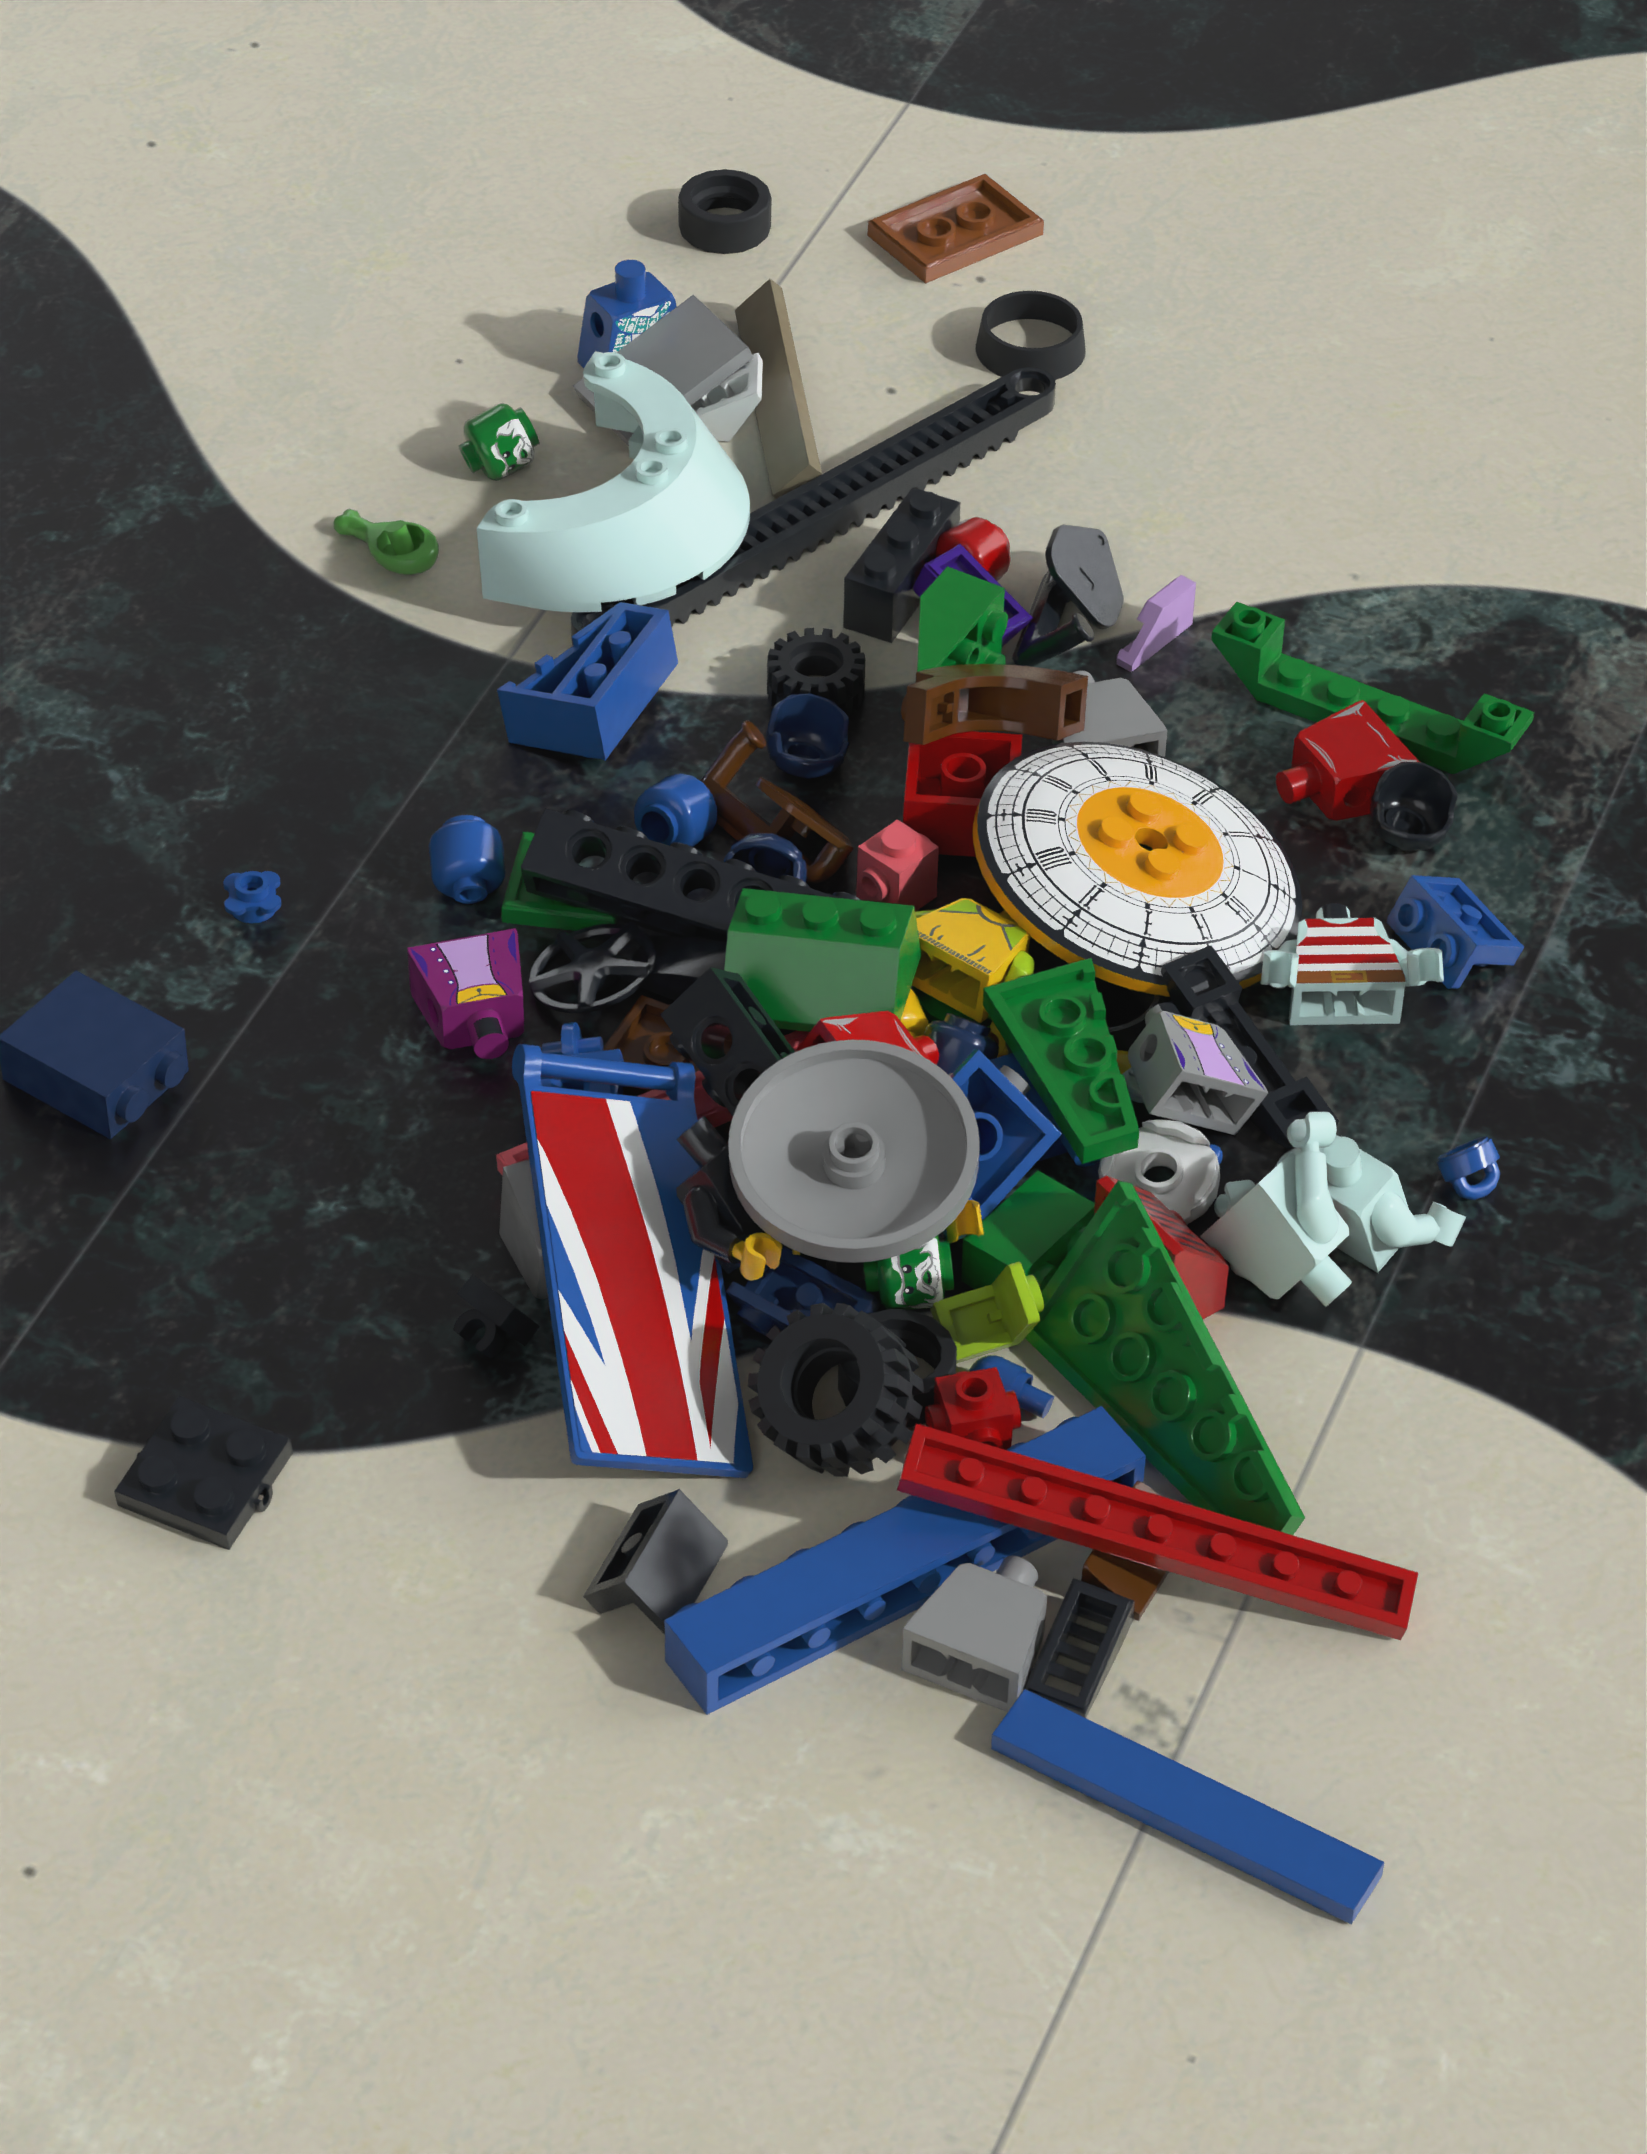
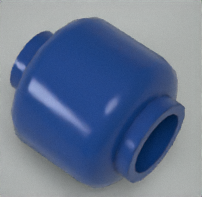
[634,773,717,847]
[429,815,506,904]

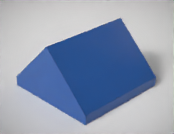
[950,1049,1062,1221]

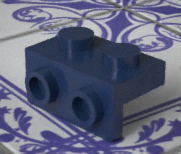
[726,1246,881,1335]

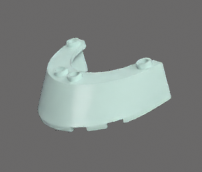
[477,351,750,612]

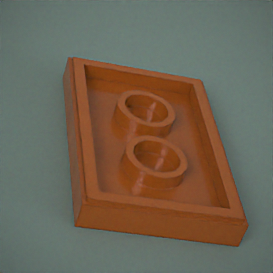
[867,174,1044,284]

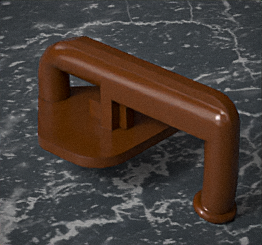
[700,720,854,884]

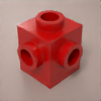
[925,1367,1021,1450]

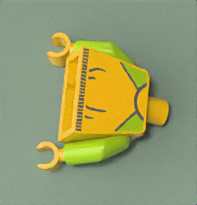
[912,898,1034,1058]

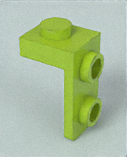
[930,1261,1044,1364]

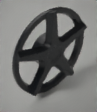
[528,921,657,1013]

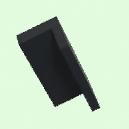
[583,1489,728,1635]

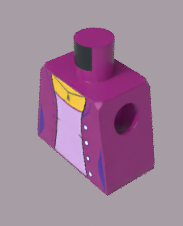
[407,928,524,1059]

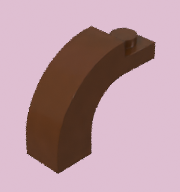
[901,664,1088,745]

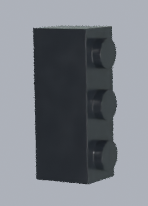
[843,487,961,643]

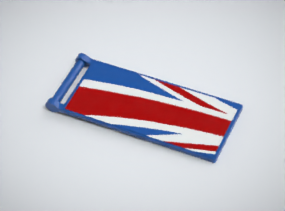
[512,1044,753,1478]

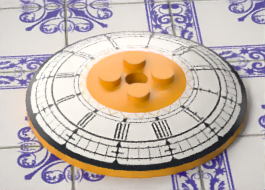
[973,742,1302,997]

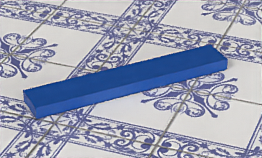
[991,1689,1384,1925]

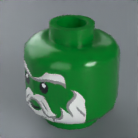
[458,403,540,481]
[863,1235,954,1310]

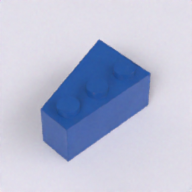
[497,602,678,760]

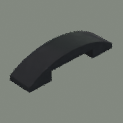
[1161,945,1339,1149]

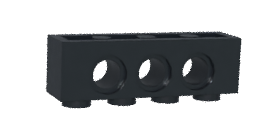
[660,967,795,1116]

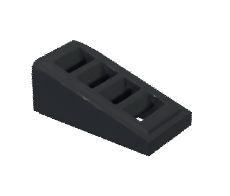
[1024,1578,1134,1718]

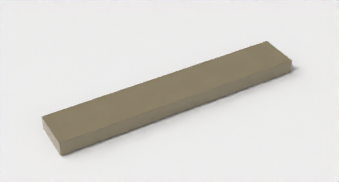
[735,279,822,499]

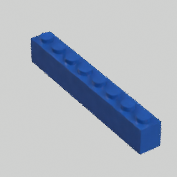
[664,1406,1146,1715]

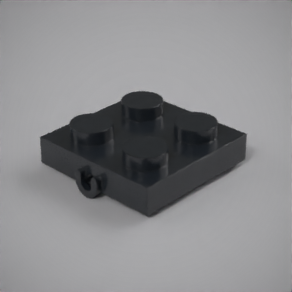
[114,1396,293,1550]

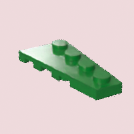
[983,958,1139,1164]

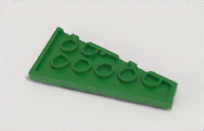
[1025,1180,1305,1535]

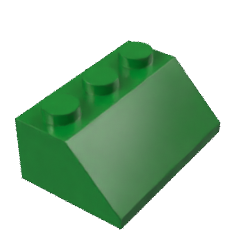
[724,888,921,1032]

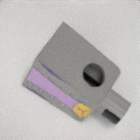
[1128,1002,1268,1135]

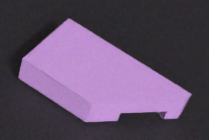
[1116,575,1196,672]

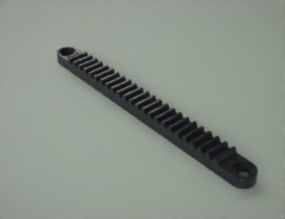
[571,367,1056,645]

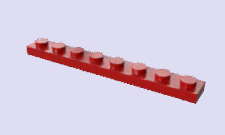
[896,1423,1418,1641]

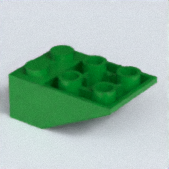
[917,566,1008,672]

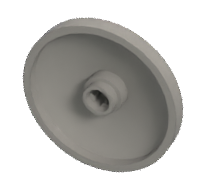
[728,1040,980,1263]

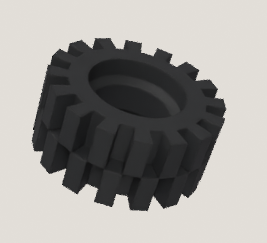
[767,628,866,717]

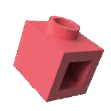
[856,819,939,912]

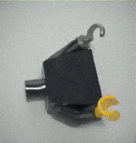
[676,1116,782,1281]

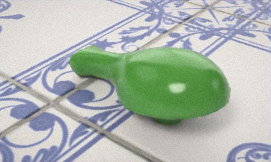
[333,508,439,575]

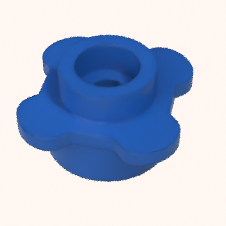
[223,871,282,924]

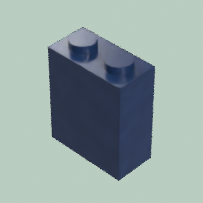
[0,970,189,1139]

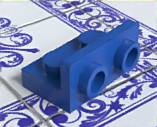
[1387,875,1524,989]

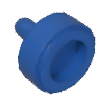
[1436,1136,1500,1200]

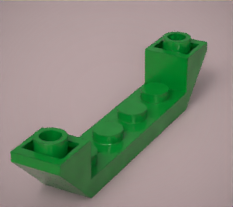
[1211,601,1535,774]

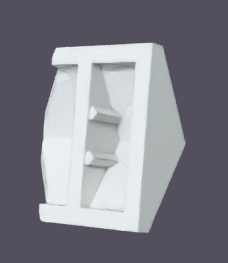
[691,353,763,442]

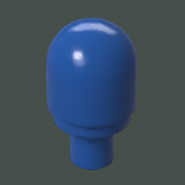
[969,1355,1054,1419]

